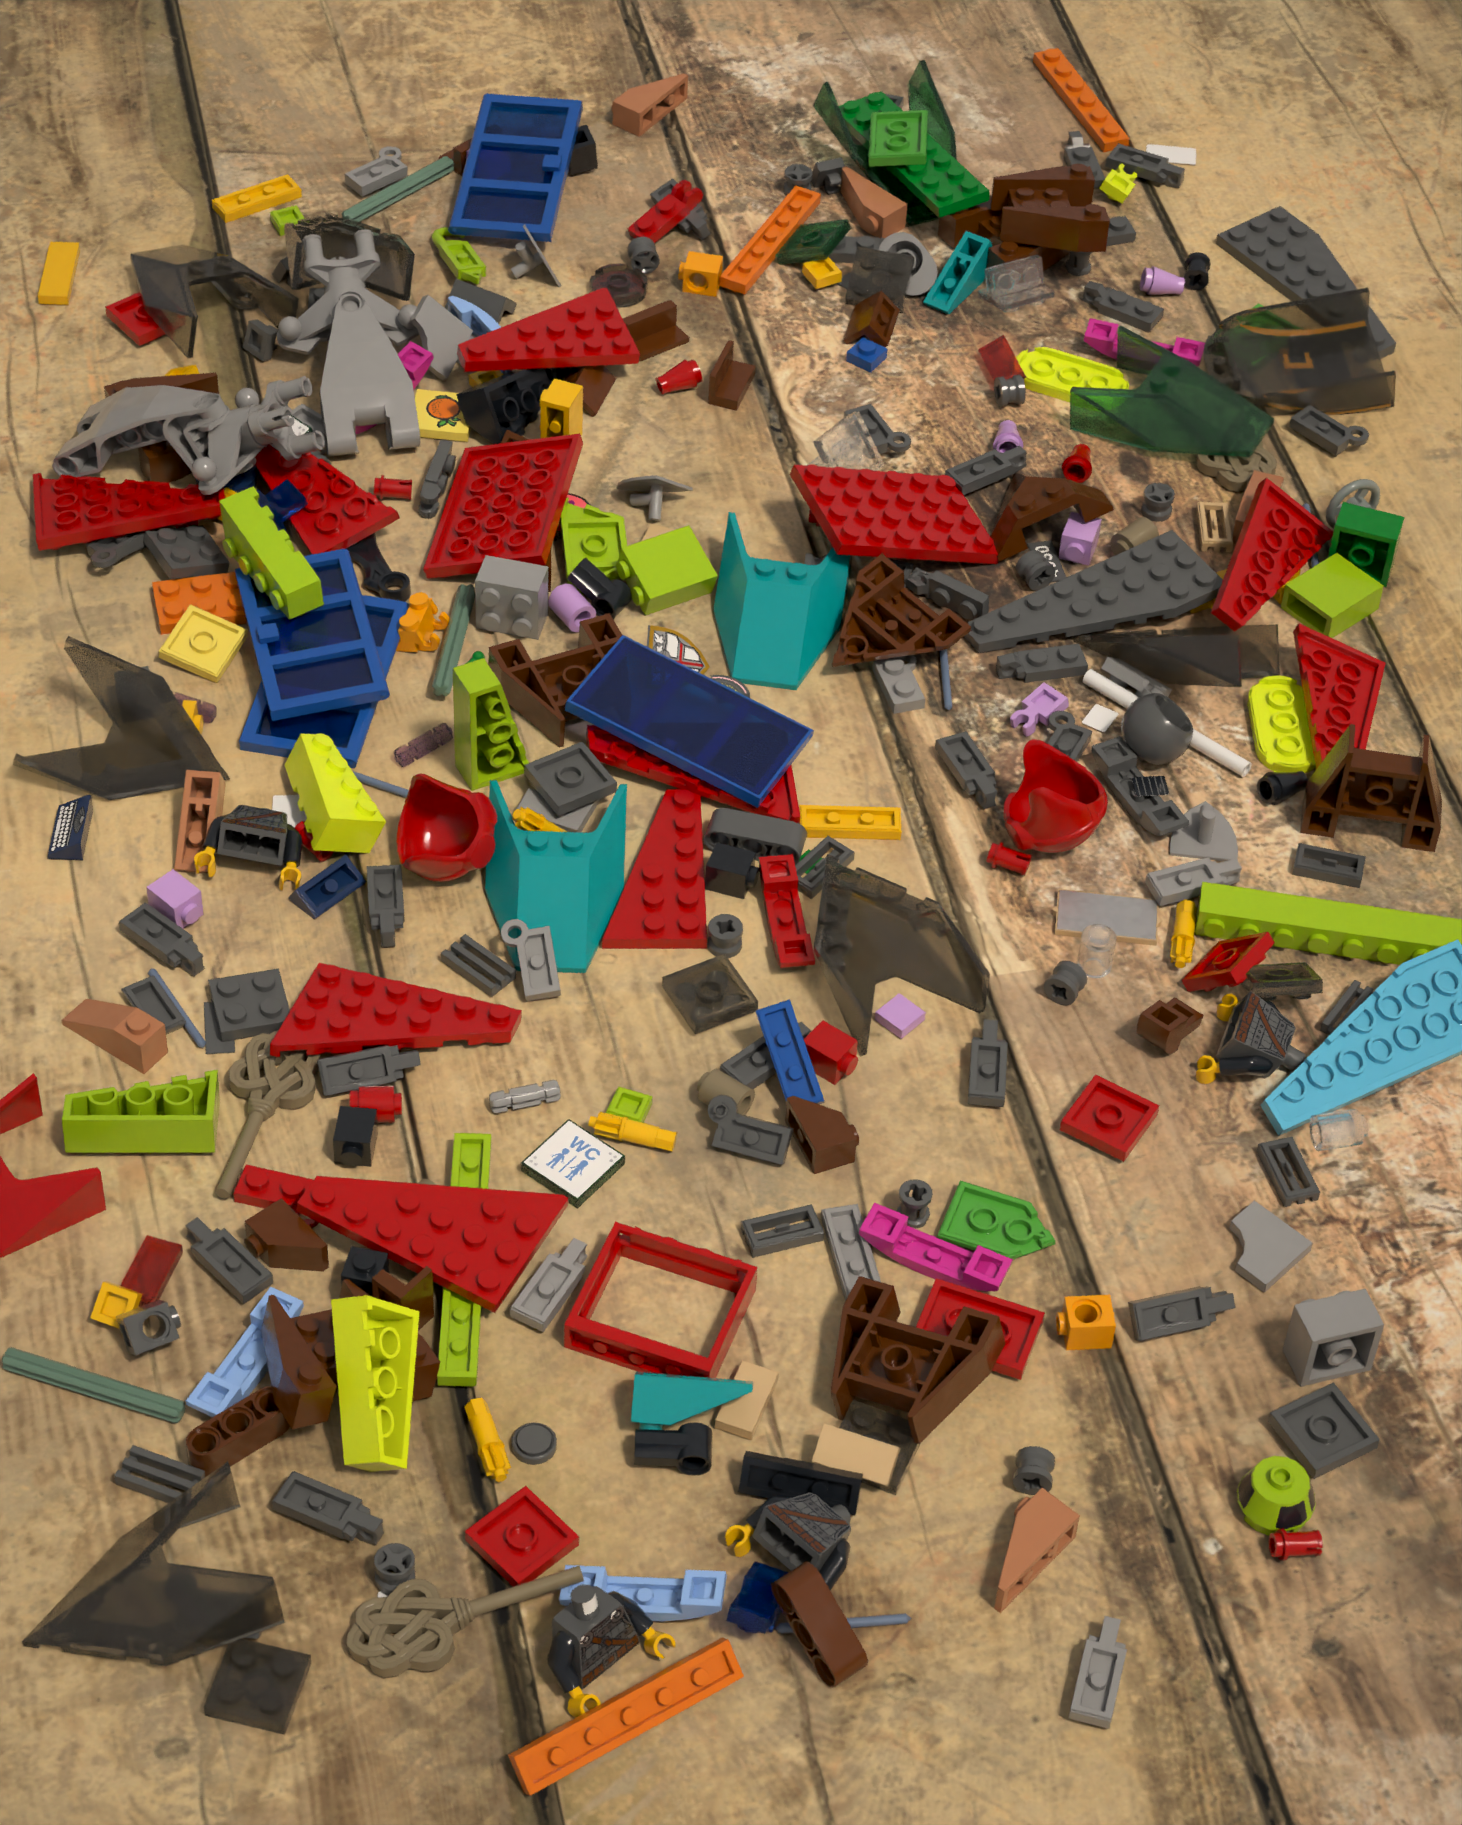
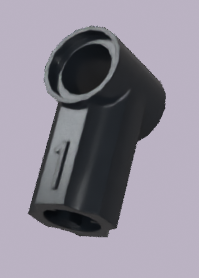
[567,557,632,619]
[634,1422,713,1476]

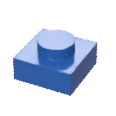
[846,337,888,373]

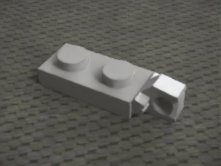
[1145,857,1242,906]
[510,1238,587,1332]
[1069,1616,1127,1729]

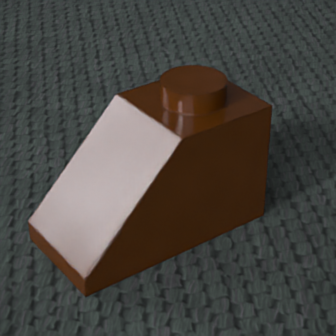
[785,1096,859,1174]
[244,1198,329,1272]

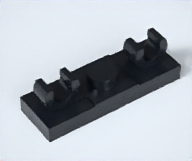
[738,1451,863,1516]

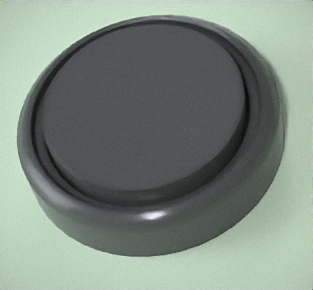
[511,1422,557,1465]

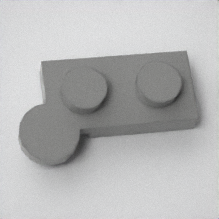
[1101,657,1172,697]

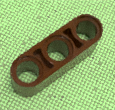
[186,1386,290,1478]
[771,1561,868,1688]

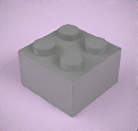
[475,555,548,640]
[1283,1288,1384,1387]

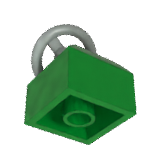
[1326,479,1405,587]

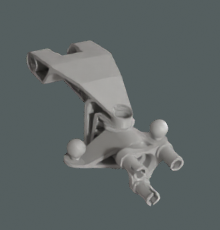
[277,229,420,456]
[52,376,325,495]

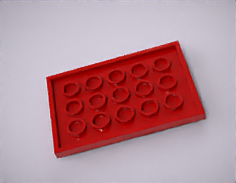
[423,433,583,579]
[790,464,999,564]

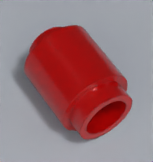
[350,1086,402,1123]

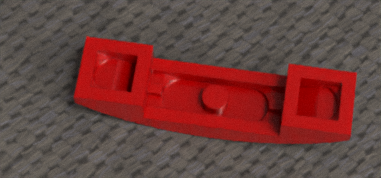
[759,854,815,968]

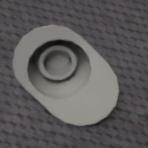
[878,232,938,296]

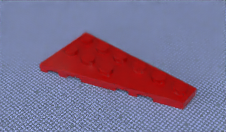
[1211,478,1334,632]

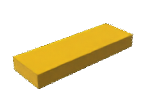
[212,174,302,223]
[38,241,80,305]
[799,805,902,840]

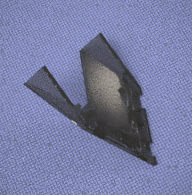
[284,212,415,301]
[1073,624,1280,687]
[13,636,230,801]
[814,854,990,1056]
[22,1462,285,1666]

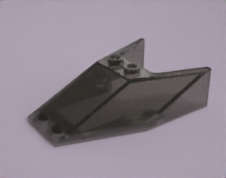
[130,245,299,358]

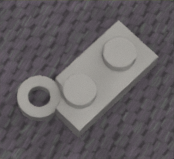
[345,146,408,196]
[873,655,925,714]
[501,919,561,1002]

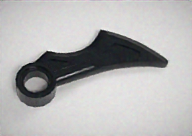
[346,533,411,602]

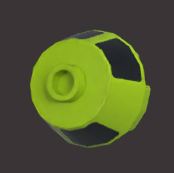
[1237,1456,1316,1536]

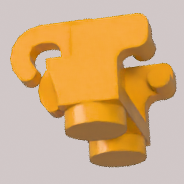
[396,592,450,652]

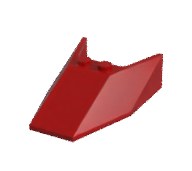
[0,1073,106,1258]

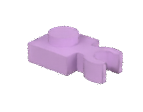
[1010,682,1069,737]

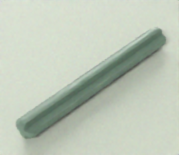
[342,156,454,227]
[432,584,475,696]
[2,1347,186,1423]

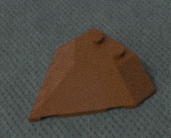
[990,473,1114,561]
[832,554,971,667]

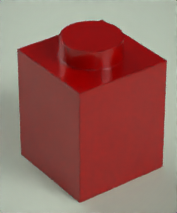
[804,1020,859,1085]

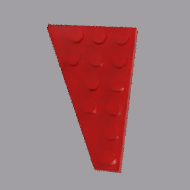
[457,288,640,372]
[33,473,226,551]
[586,725,801,824]
[270,963,522,1057]
[297,1176,569,1313]

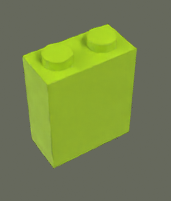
[616,525,718,616]
[1281,553,1384,638]

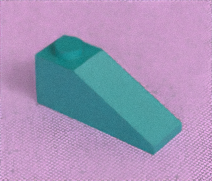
[923,231,993,315]
[631,1372,753,1430]

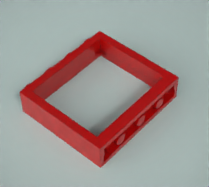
[564,1222,758,1378]

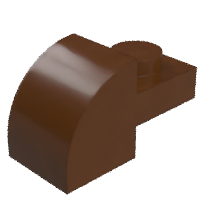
[1137,997,1204,1054]

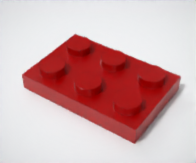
[916,1278,1045,1380]

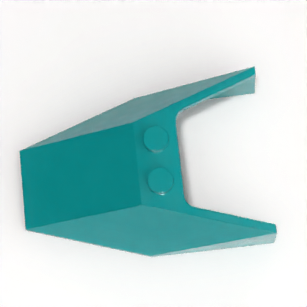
[713,512,852,690]
[485,780,627,973]

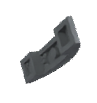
[1091,736,1189,836]

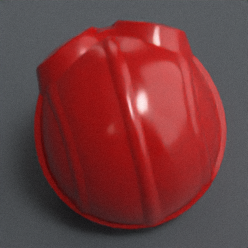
[1003,739,1108,853]
[396,773,497,882]

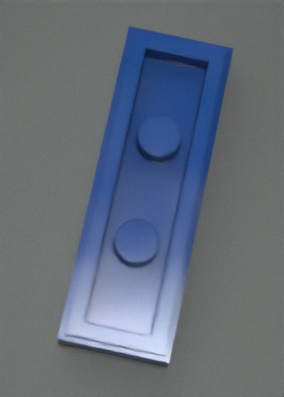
[756,999,825,1105]

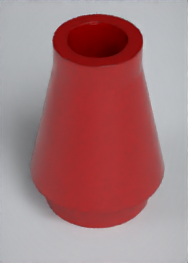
[656,359,703,395]
[1062,444,1092,483]

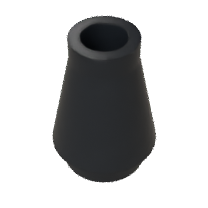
[1257,771,1308,805]

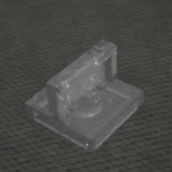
[806,411,885,471]

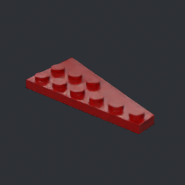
[255,445,400,555]
[1293,623,1386,769]
[602,789,707,949]

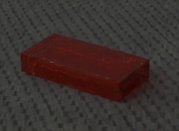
[978,335,1027,380]
[120,1235,183,1307]

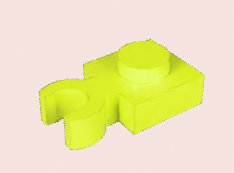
[1099,164,1137,204]

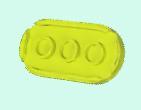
[1013,347,1129,410]
[1247,675,1316,773]

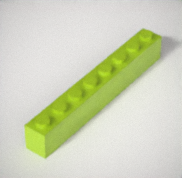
[1195,882,1462,965]

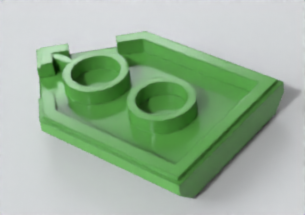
[937,1181,1056,1259]

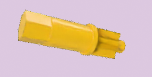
[512,807,567,832]
[1170,899,1197,968]
[588,1112,678,1151]
[464,1397,511,1482]

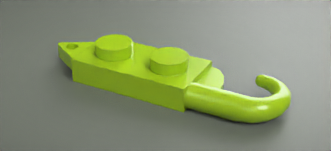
[432,227,486,285]

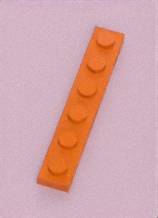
[1033,48,1129,153]
[719,185,821,294]
[508,1638,744,1796]

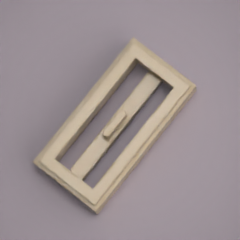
[1196,502,1233,552]

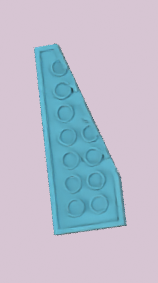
[1260,939,1462,1136]

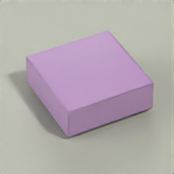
[875,993,926,1039]

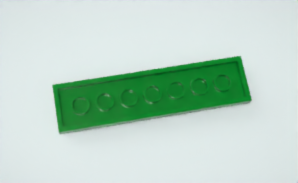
[833,91,990,218]

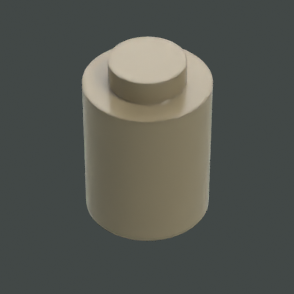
[1111,517,1159,555]
[697,1069,755,1115]

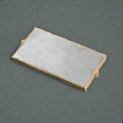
[1052,889,1162,946]

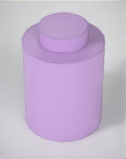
[548,584,596,632]

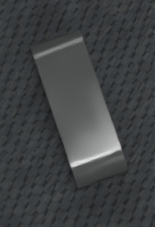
[703,808,807,865]

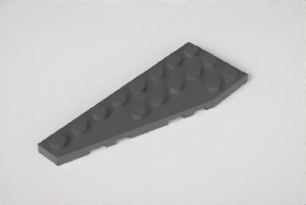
[1216,206,1396,363]
[964,530,1223,653]

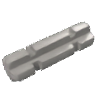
[489,1080,561,1114]

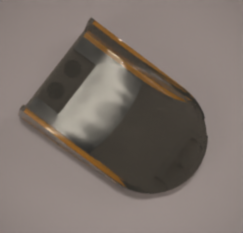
[1204,288,1396,415]

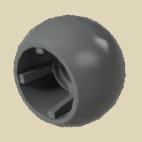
[1121,693,1193,765]

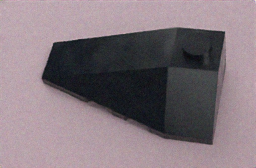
[456,368,564,444]

